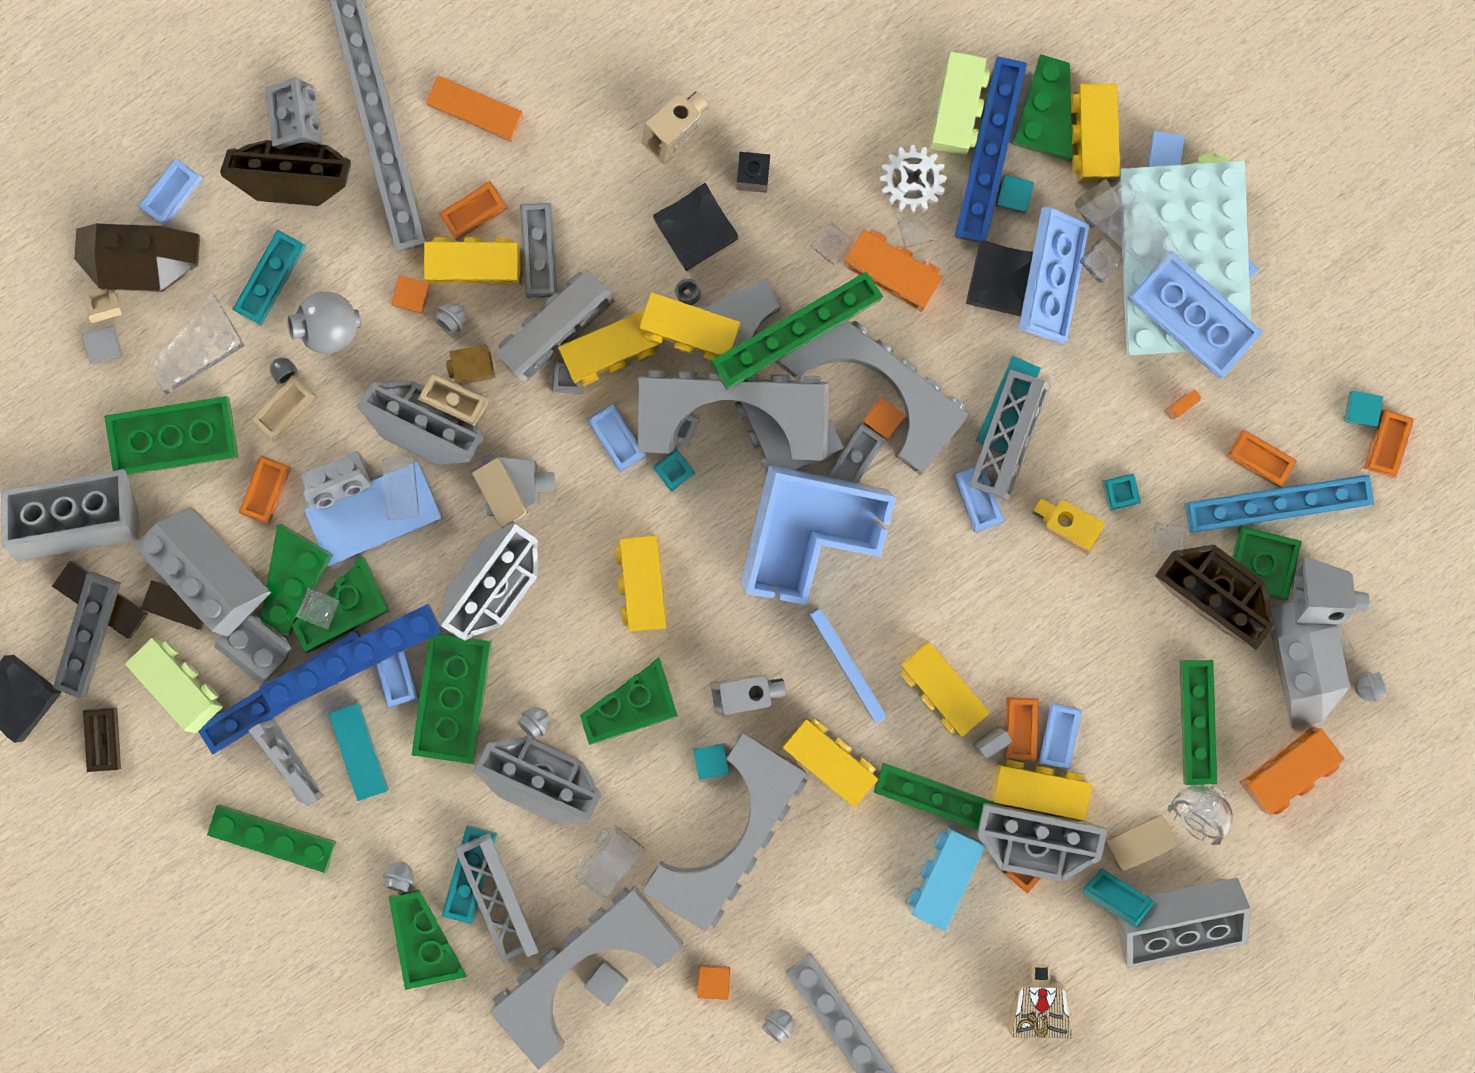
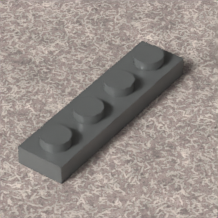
[53,572,121,699]

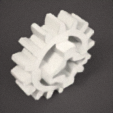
[879,145,947,214]

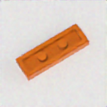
[426,75,523,142]

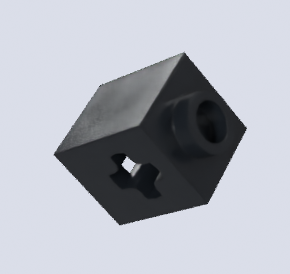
[737,152,771,193]

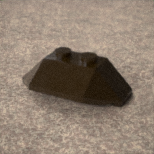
[220,140,351,206]
[74,223,200,292]
[1155,544,1275,651]

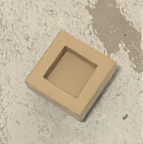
[82,288,122,323]

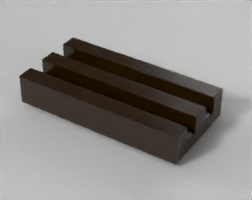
[83,708,121,772]

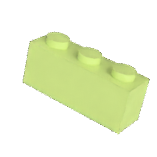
[930,51,990,156]
[125,638,223,733]

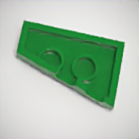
[1012,54,1072,162]
[261,524,334,635]

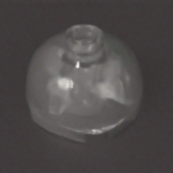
[1168,785,1233,845]

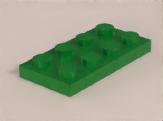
[104,396,239,476]
[411,633,492,764]

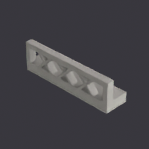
[969,370,1050,502]
[455,833,539,963]

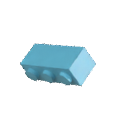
[907,826,985,931]

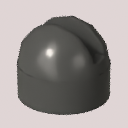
[675,279,701,306]
[270,358,298,384]

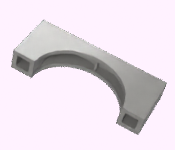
[700,279,844,475]
[775,321,969,475]
[638,370,829,461]
[642,731,808,932]
[490,886,683,1070]

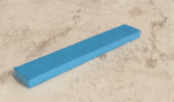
[1185,474,1374,533]

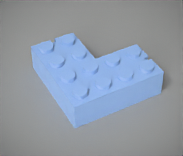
[740,465,896,605]

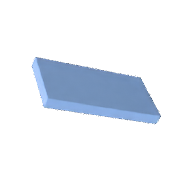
[1019,207,1089,344]
[1127,250,1263,379]
[304,462,443,566]
[808,608,886,723]

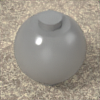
[288,292,361,354]

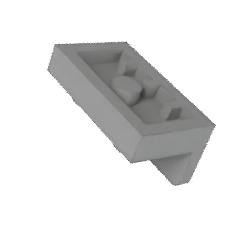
[265,78,321,149]
[301,451,372,510]
[214,614,291,685]

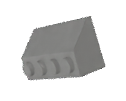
[496,270,615,384]
[1,469,139,561]
[134,508,271,637]
[1116,877,1250,969]

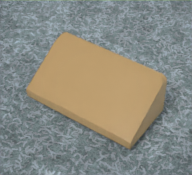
[418,373,488,426]
[472,458,529,528]
[1106,815,1179,872]

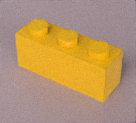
[1071,83,1120,183]
[424,237,521,285]
[639,292,741,361]
[558,310,659,386]
[615,535,667,632]
[899,641,990,737]
[782,717,878,808]
[990,759,1093,821]

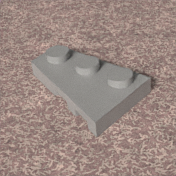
[248,719,324,806]

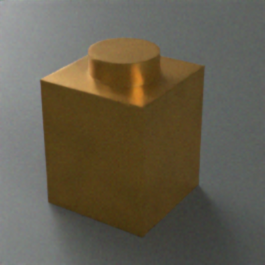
[446,344,496,385]

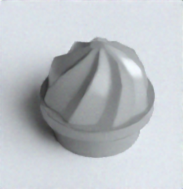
[434,302,467,335]
[1355,672,1388,702]
[518,707,550,739]
[383,862,414,893]
[762,1010,794,1043]

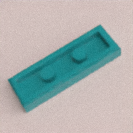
[232,230,306,326]
[976,356,1041,453]
[328,703,389,801]
[442,825,497,924]

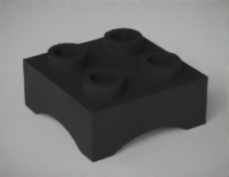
[653,183,738,271]
[966,240,1033,316]
[0,655,62,743]

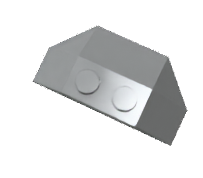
[357,381,484,465]
[439,522,538,641]
[1271,601,1350,728]
[474,736,601,823]
[977,804,1108,882]

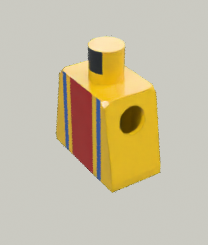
[1032,498,1106,556]

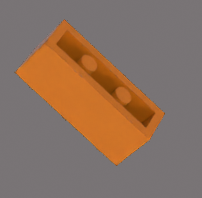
[843,229,944,313]
[1240,727,1345,815]

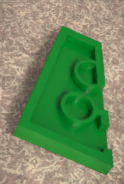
[292,555,390,654]
[580,657,678,745]
[389,890,467,990]

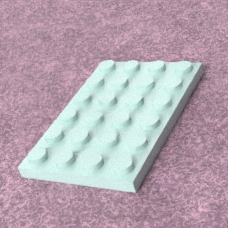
[1119,161,1252,355]

